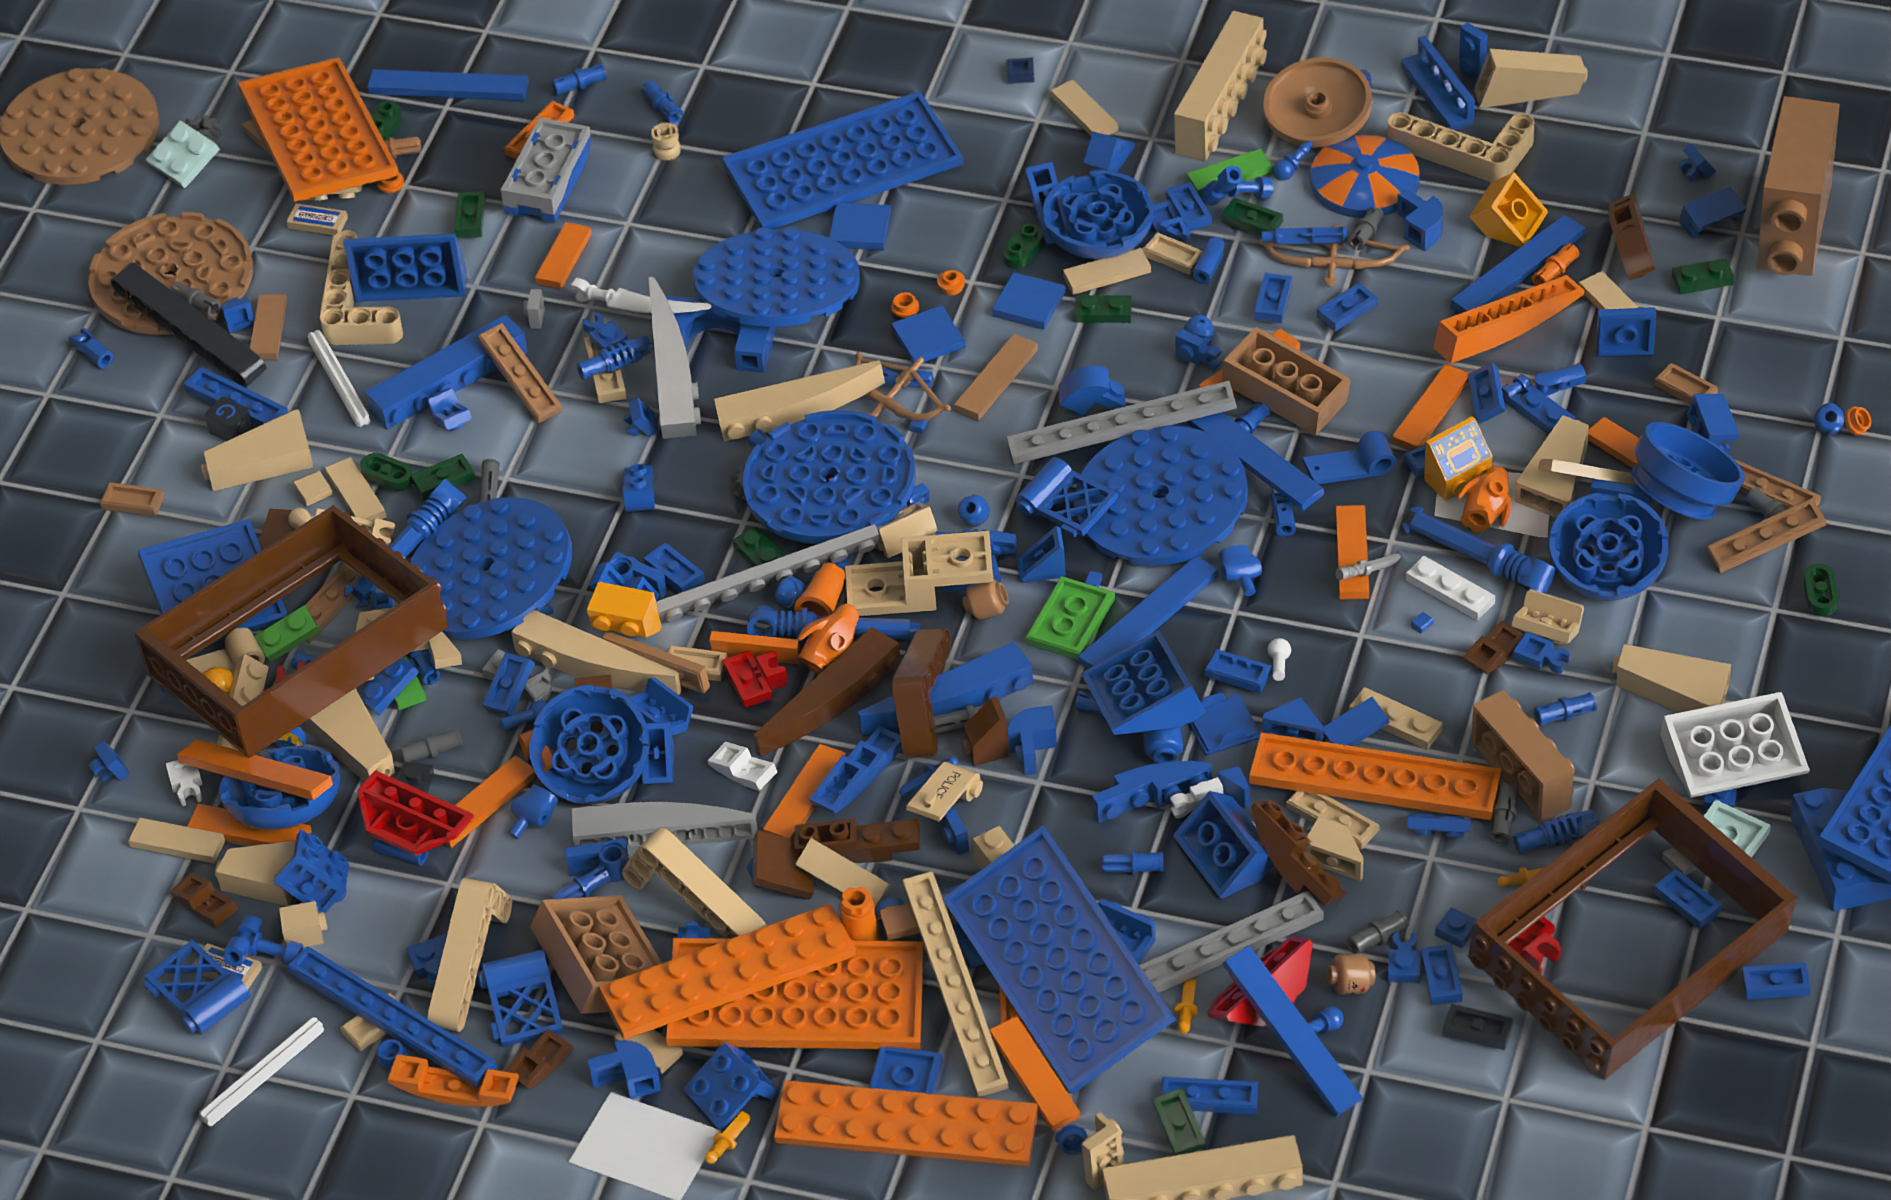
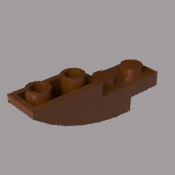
[1608,193,1656,280]
[1251,799,1346,906]
[794,818,920,863]

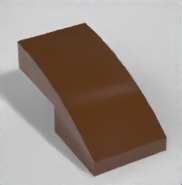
[1463,620,1524,674]
[170,872,238,928]
[504,1029,574,1090]

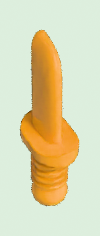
[1497,867,1543,888]
[1174,979,1198,1034]
[705,1111,750,1164]

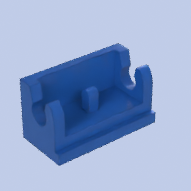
[1679,186,1746,238]
[1687,394,1740,452]

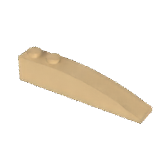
[714,360,885,442]
[511,610,681,695]

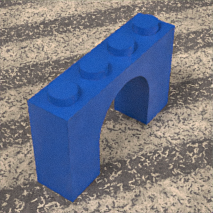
[652,296,777,373]

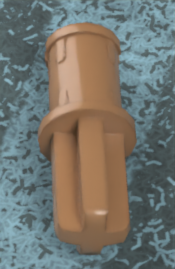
[384,137,421,159]

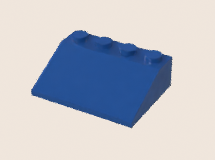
[344,233,467,302]
[1081,630,1206,735]
[1791,788,1891,911]

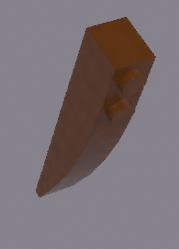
[753,627,901,757]

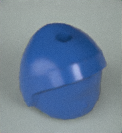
[1183,315,1214,346]
[1814,403,1844,434]
[958,494,990,526]
[775,576,806,609]

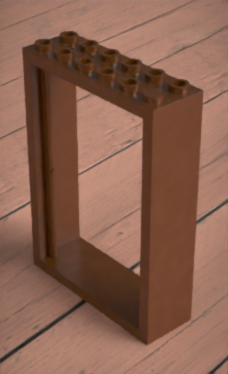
[134,505,449,758]
[1468,778,1798,1080]

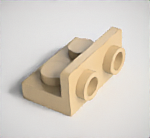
[1082,1112,1124,1191]

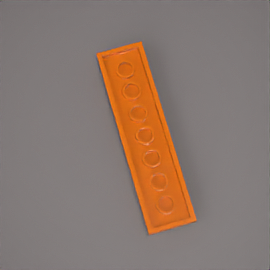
[1249,732,1502,820]
[599,903,856,1040]
[774,1080,1038,1167]

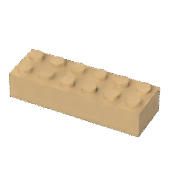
[1174,11,1267,161]

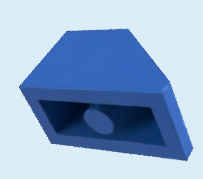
[1083,131,1135,172]

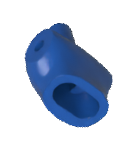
[1219,545,1262,596]
[508,785,558,839]

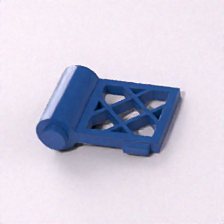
[1015,457,1119,537]
[143,940,250,1035]
[478,949,564,1047]

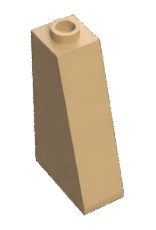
[1474,49,1588,108]
[201,409,313,491]
[1515,415,1589,518]
[1612,644,1731,713]
[304,688,395,782]

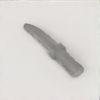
[1336,553,1401,580]

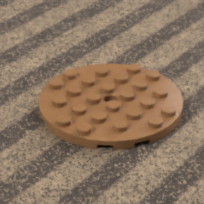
[0,68,159,185]
[88,212,253,335]

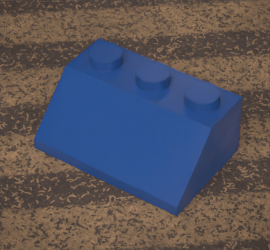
[1173,791,1274,899]

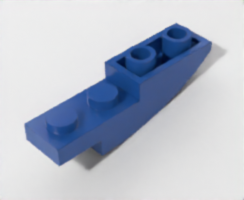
[1092,761,1212,823]

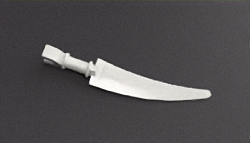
[571,278,712,313]

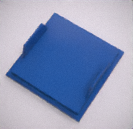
[1189,692,1261,756]

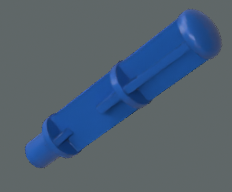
[1262,226,1348,245]

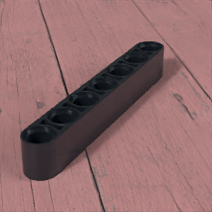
[110,262,267,388]

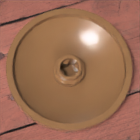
[1263,57,1372,148]

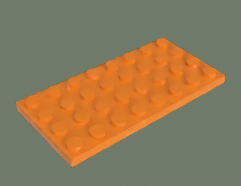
[238,57,399,202]
[666,938,923,1050]

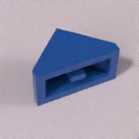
[1017,526,1066,582]
[1262,697,1323,742]
[640,722,674,784]

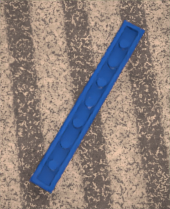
[287,946,497,1088]

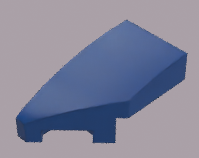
[1151,200,1191,240]

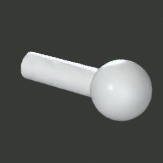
[1267,638,1291,681]

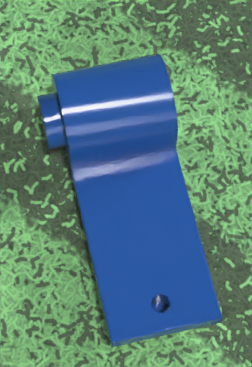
[1302,431,1397,484]

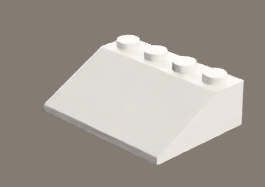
[1660,692,1809,798]

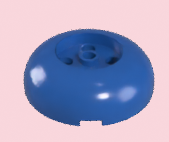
[1043,171,1153,260]
[1549,492,1668,601]
[529,685,650,804]
[219,746,341,830]

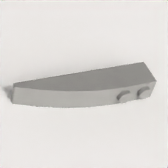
[648,277,701,439]
[572,802,758,851]

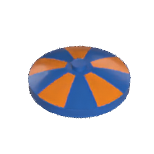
[1310,135,1420,218]

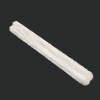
[308,330,370,427]
[199,1017,324,1126]

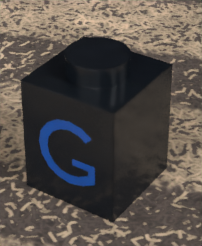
[205,396,253,441]

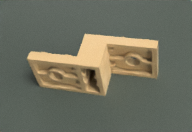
[845,531,993,616]

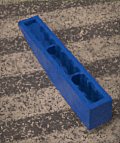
[857,642,1033,735]

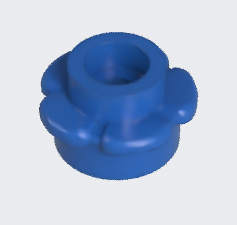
[376,1039,407,1068]
[1055,1124,1087,1154]

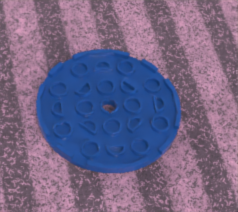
[693,227,860,327]
[743,410,916,544]
[1074,425,1248,566]
[410,497,572,640]

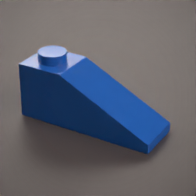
[1025,162,1068,246]

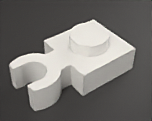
[166,760,203,807]
[1170,777,1223,818]

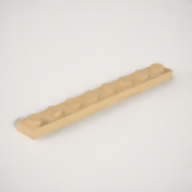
[903,871,1008,1098]

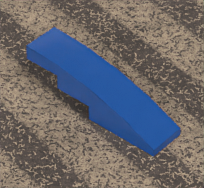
[809,726,902,814]

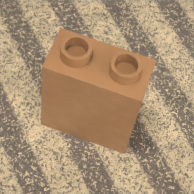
[1756,96,1840,276]

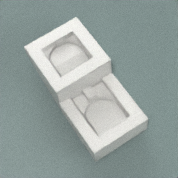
[708,742,777,791]

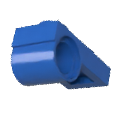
[623,464,655,512]
[609,551,667,600]
[565,838,629,882]

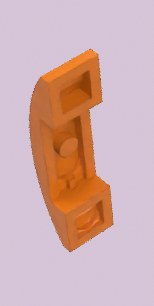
[387,1054,519,1107]

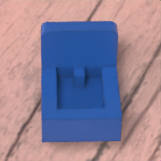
[427,388,472,431]

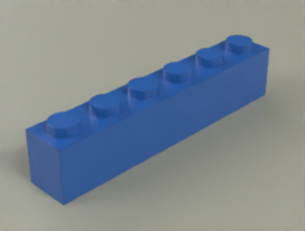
[365,315,527,430]

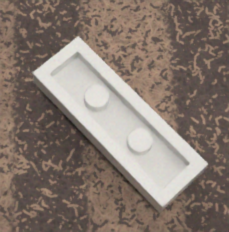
[1406,556,1495,621]

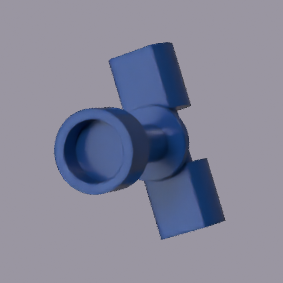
[1202,166,1273,205]
[224,916,303,967]

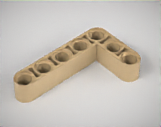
[1387,112,1534,182]
[320,230,403,345]
[622,827,767,939]
[428,878,512,1032]

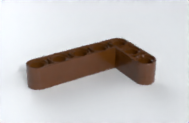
[893,628,951,758]

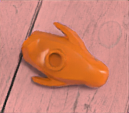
[1457,465,1511,533]
[797,603,859,674]

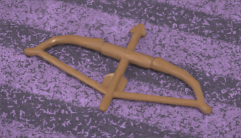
[1258,223,1410,287]
[855,352,951,421]

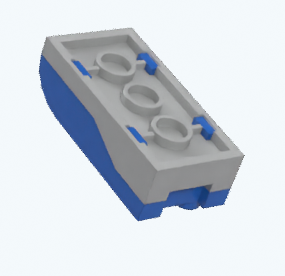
[501,118,591,223]

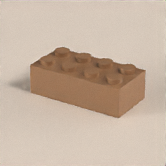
[1222,327,1350,435]
[1472,690,1575,823]

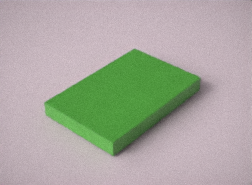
[1025,576,1115,660]

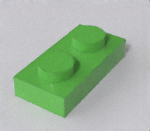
[255,605,321,662]

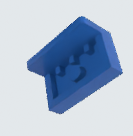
[628,677,693,736]
[1098,899,1156,964]

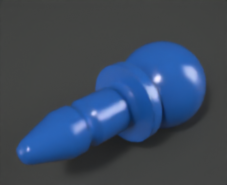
[1272,141,1313,181]
[1308,1006,1344,1034]

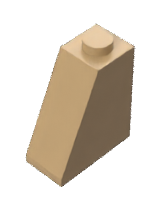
[215,841,296,906]

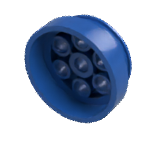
[1631,422,1745,519]

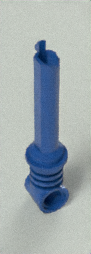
[344,479,467,608]
[1402,506,1557,594]
[747,606,921,644]

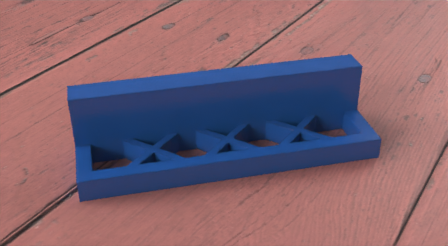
[1401,35,1475,131]

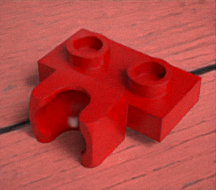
[722,651,787,708]
[1508,917,1561,974]

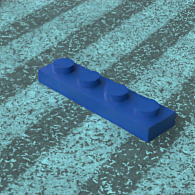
[183,367,289,427]

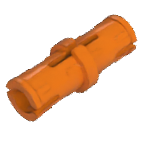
[1532,243,1579,286]

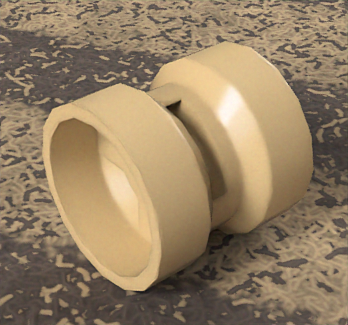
[651,123,680,161]

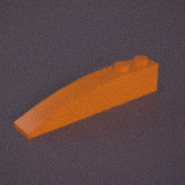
[1433,275,1585,364]

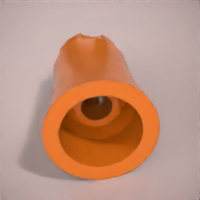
[794,563,846,617]
[840,887,882,941]

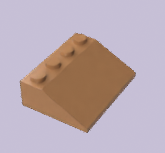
[530,895,662,1014]

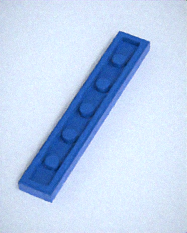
[367,69,529,101]
[1451,215,1585,313]
[1187,412,1324,511]
[1078,557,1218,669]
[1222,945,1363,1118]

